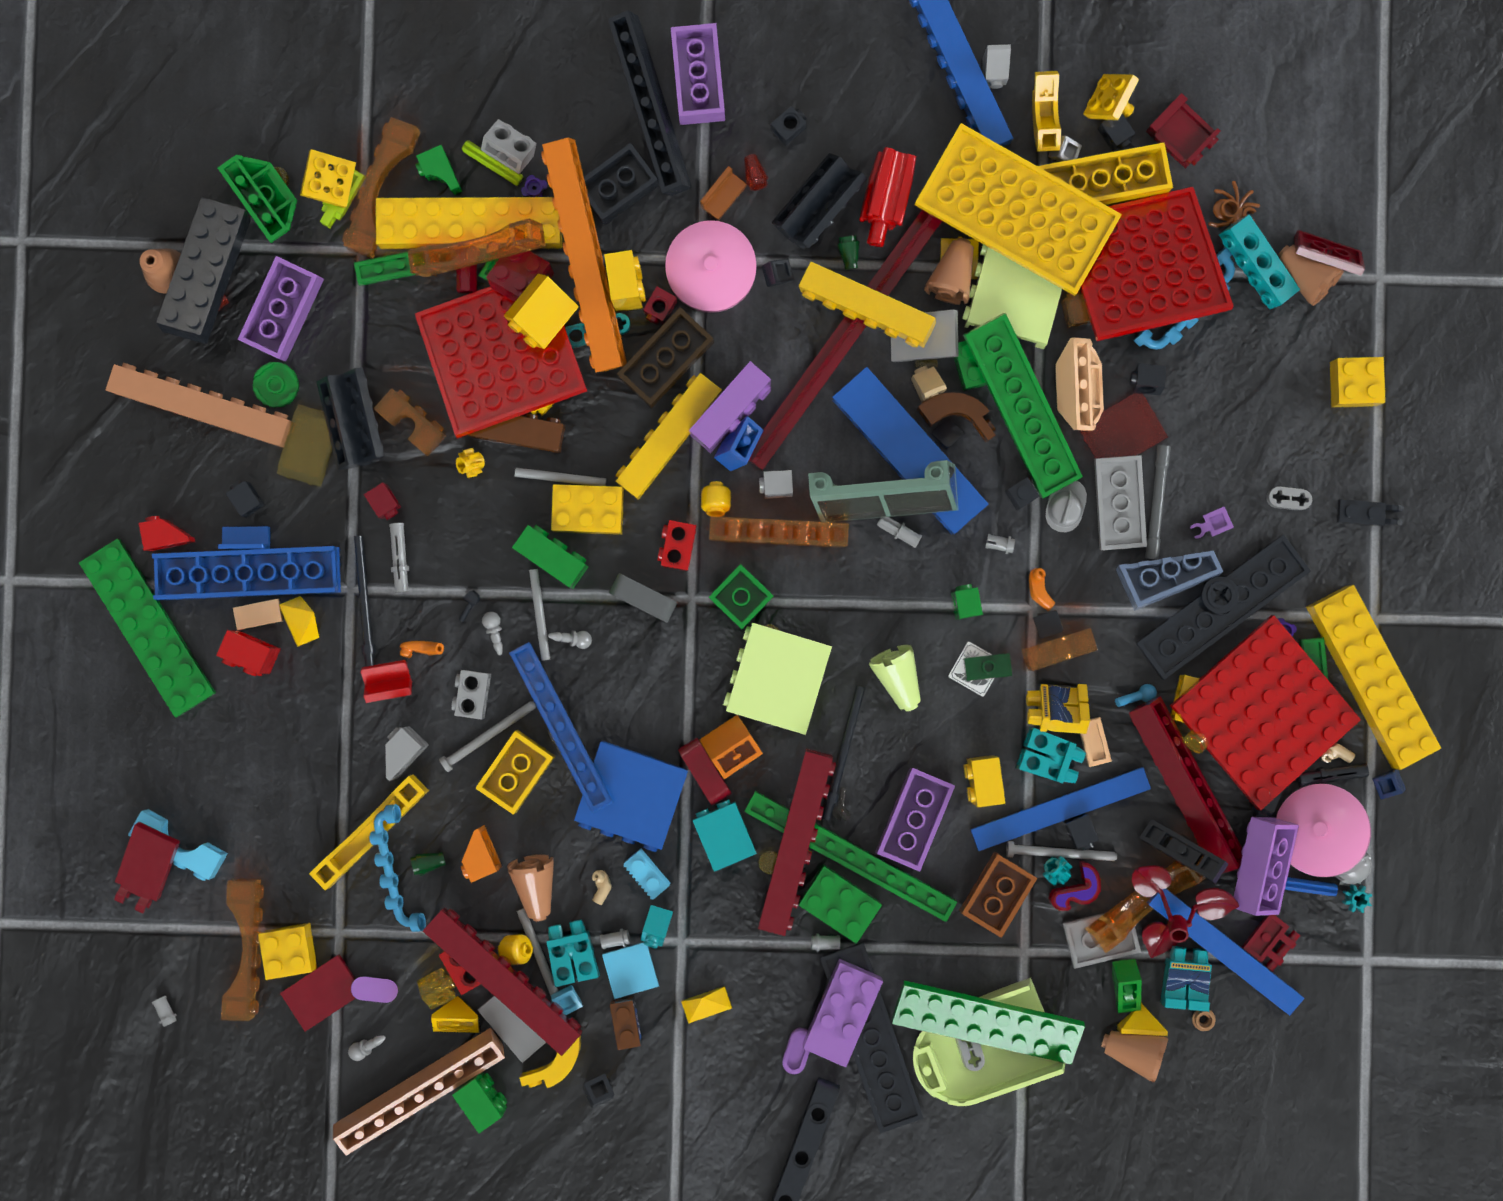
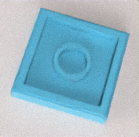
[602,942,659,999]

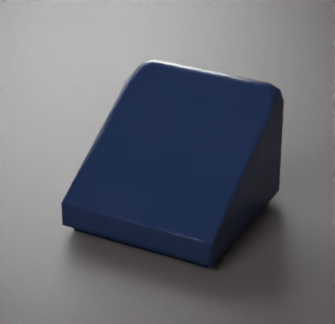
[1372,769,1406,800]

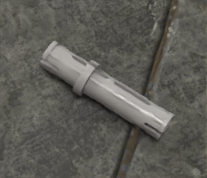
[389,523,409,593]

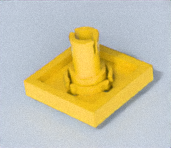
[1083,74,1139,120]
[300,149,356,208]

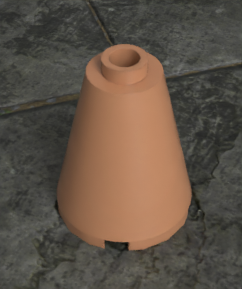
[924,238,974,305]
[1278,244,1344,306]
[140,248,181,294]
[507,855,554,921]
[1101,1031,1168,1082]

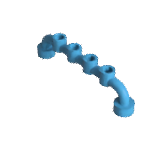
[1133,247,1235,350]
[369,804,426,932]

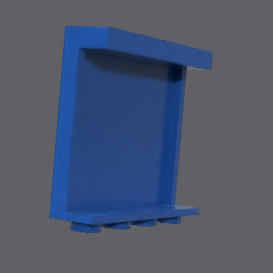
[574,741,689,852]

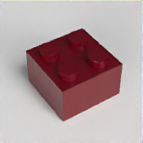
[486,241,554,302]

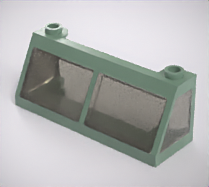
[808,460,959,523]

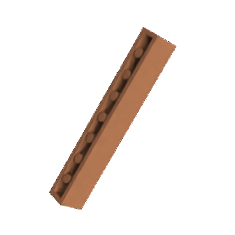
[106,363,293,448]
[333,1028,505,1155]

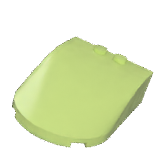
[913,978,1065,1106]

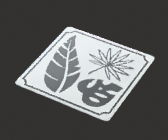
[949,642,994,696]

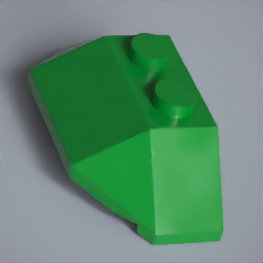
[218,155,298,243]

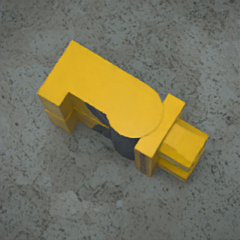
[1026,684,1090,734]

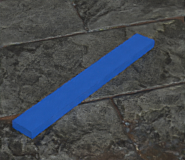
[509,642,613,813]
[970,767,1151,851]
[1147,888,1304,1016]

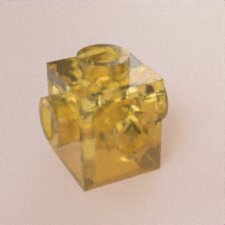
[417,968,456,1010]

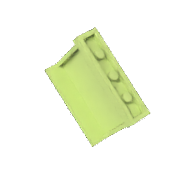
[963,244,1062,349]
[723,623,832,735]

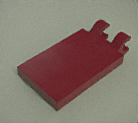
[114,822,180,913]

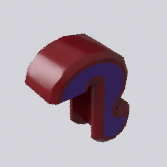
[1049,861,1101,911]

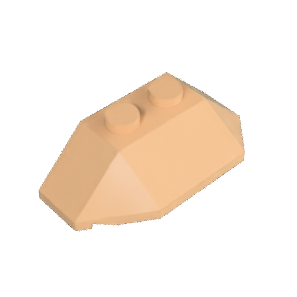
[1055,338,1104,431]

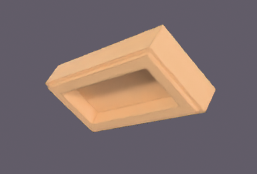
[233,599,284,630]
[1080,717,1112,767]

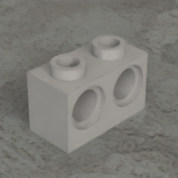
[481,119,537,174]
[759,470,793,499]
[452,670,491,720]

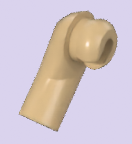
[1321,743,1355,763]
[592,870,612,905]

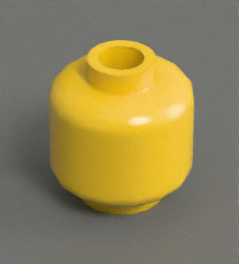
[701,481,731,517]
[498,934,533,965]

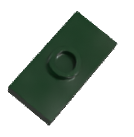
[963,653,1012,681]

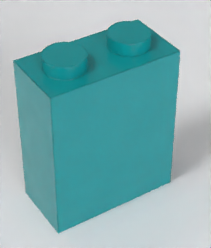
[693,799,757,872]

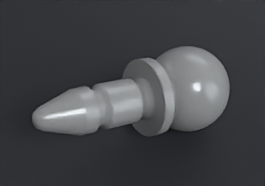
[482,612,503,655]
[548,631,592,649]
[348,1035,386,1061]

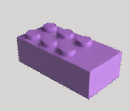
[671,23,725,125]
[238,256,324,361]
[689,361,771,453]
[875,768,955,872]
[1234,817,1299,916]
[802,959,883,1067]

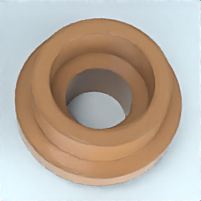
[1192,1010,1215,1031]

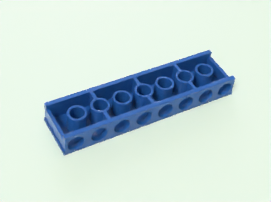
[832,367,988,535]
[152,546,341,600]

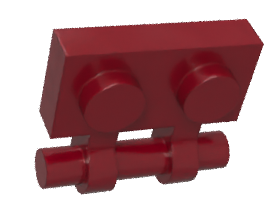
[1241,915,1301,972]

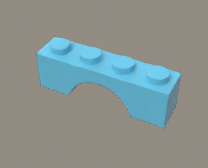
[128,809,228,881]

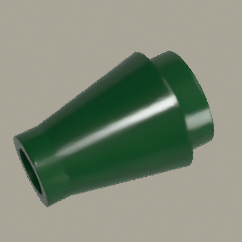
[837,235,860,270]
[410,852,445,876]

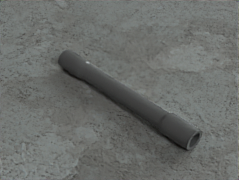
[1145,445,1171,560]

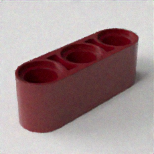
[678,737,732,806]

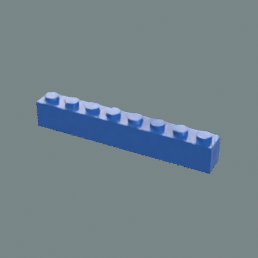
[909,0,1013,147]

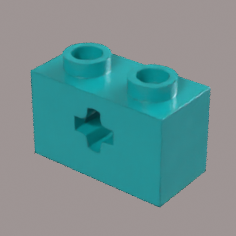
[641,905,673,948]

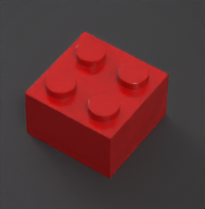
[216,630,281,676]

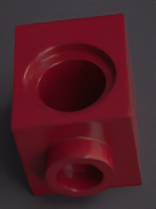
[643,286,677,325]
[364,482,401,520]

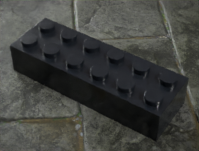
[156,197,251,344]

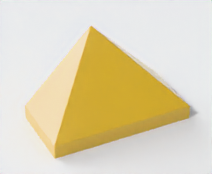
[279,596,319,647]
[681,986,732,1023]
[431,996,480,1033]
[1117,1003,1168,1036]

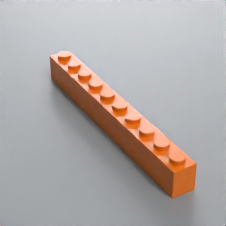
[541,138,627,372]

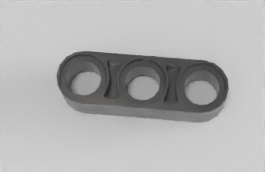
[609,573,677,623]

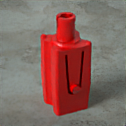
[859,147,916,247]

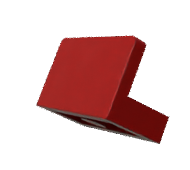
[361,660,412,703]

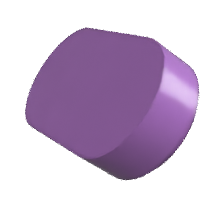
[351,977,398,1003]
[782,1028,809,1074]

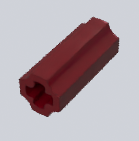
[456,245,477,294]

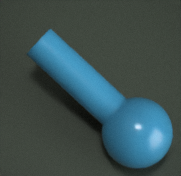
[1115,684,1157,707]

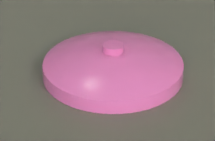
[665,221,756,313]
[1276,784,1371,877]

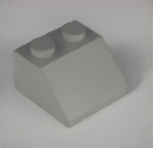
[385,726,429,781]

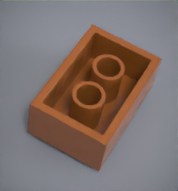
[959,851,1037,938]

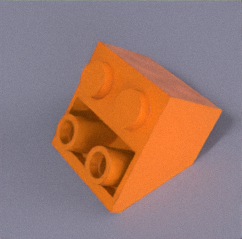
[699,715,763,779]

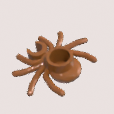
[1208,181,1260,227]

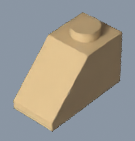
[911,365,947,403]

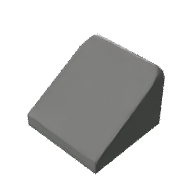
[1048,136,1082,162]

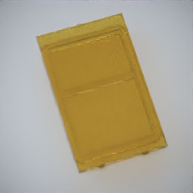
[277,404,332,487]

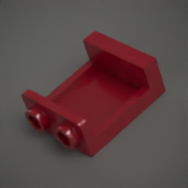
[1146,93,1221,169]

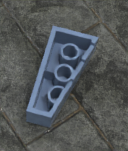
[1116,551,1223,611]

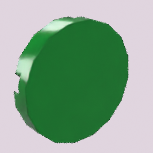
[253,362,299,408]

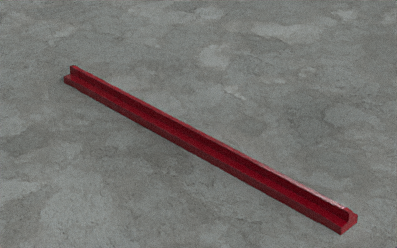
[748,210,942,471]

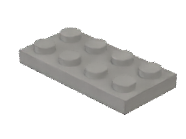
[1094,455,1147,550]

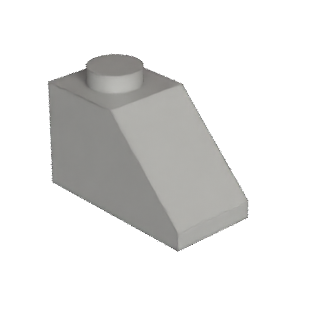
[982,44,1011,89]

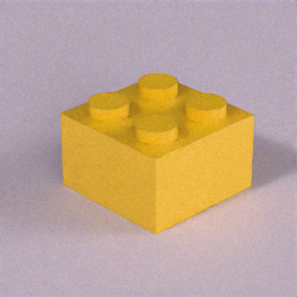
[1330,357,1385,407]
[963,755,1005,807]
[258,923,317,980]

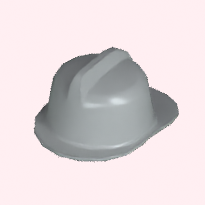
[1045,481,1087,532]

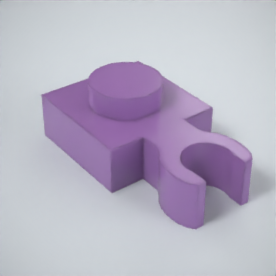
[1190,507,1234,539]

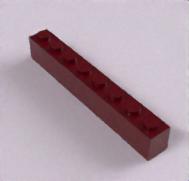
[1129,696,1243,874]
[758,748,836,936]
[423,907,582,1056]

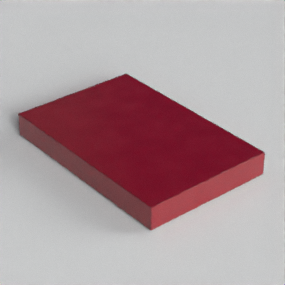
[1294,230,1365,276]
[280,954,355,1032]

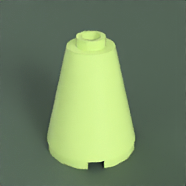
[869,645,921,711]

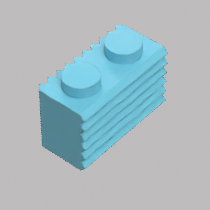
[624,848,670,899]

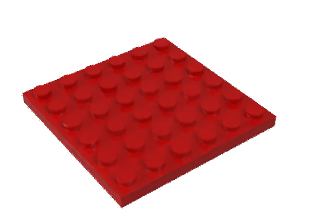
[1080,187,1233,341]
[415,286,587,438]
[1170,615,1361,811]

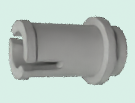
[985,534,1015,554]
[600,928,630,949]
[811,933,840,952]
[152,995,177,1027]

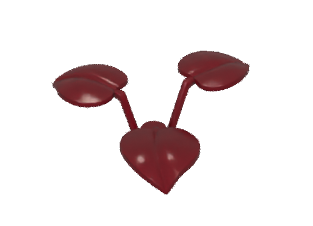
[1132,865,1239,958]

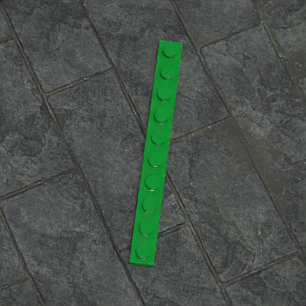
[744,790,957,922]

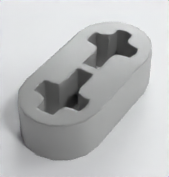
[1266,487,1312,510]
[955,1038,985,1071]

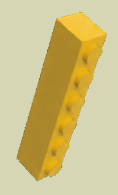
[799,262,936,348]
[616,373,722,500]

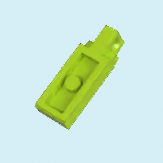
[320,170,366,229]

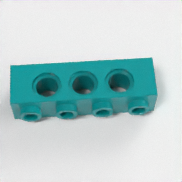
[1219,214,1301,310]

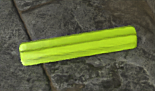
[462,140,523,186]

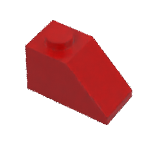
[139,516,195,551]

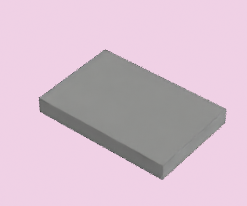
[891,310,959,362]
[1062,907,1141,969]
[478,996,546,1063]

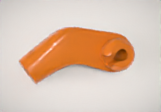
[1029,568,1055,611]
[400,641,444,658]

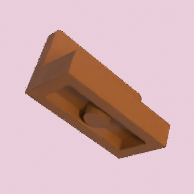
[700,166,747,221]

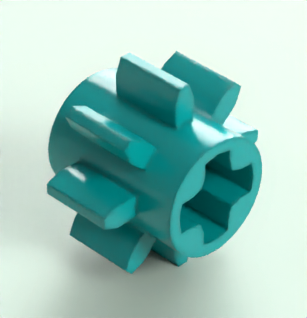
[1043,856,1072,886]
[1342,884,1373,913]

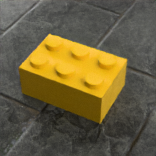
[604,250,646,312]
[551,485,624,535]
[476,730,555,815]

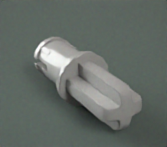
[877,517,922,548]

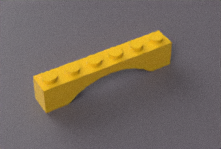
[309,774,429,890]

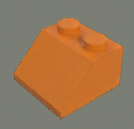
[461,825,502,883]

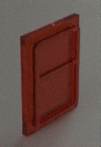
[1079,393,1168,459]

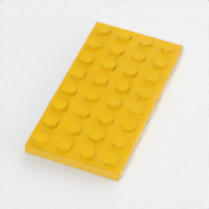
[914,123,1122,296]

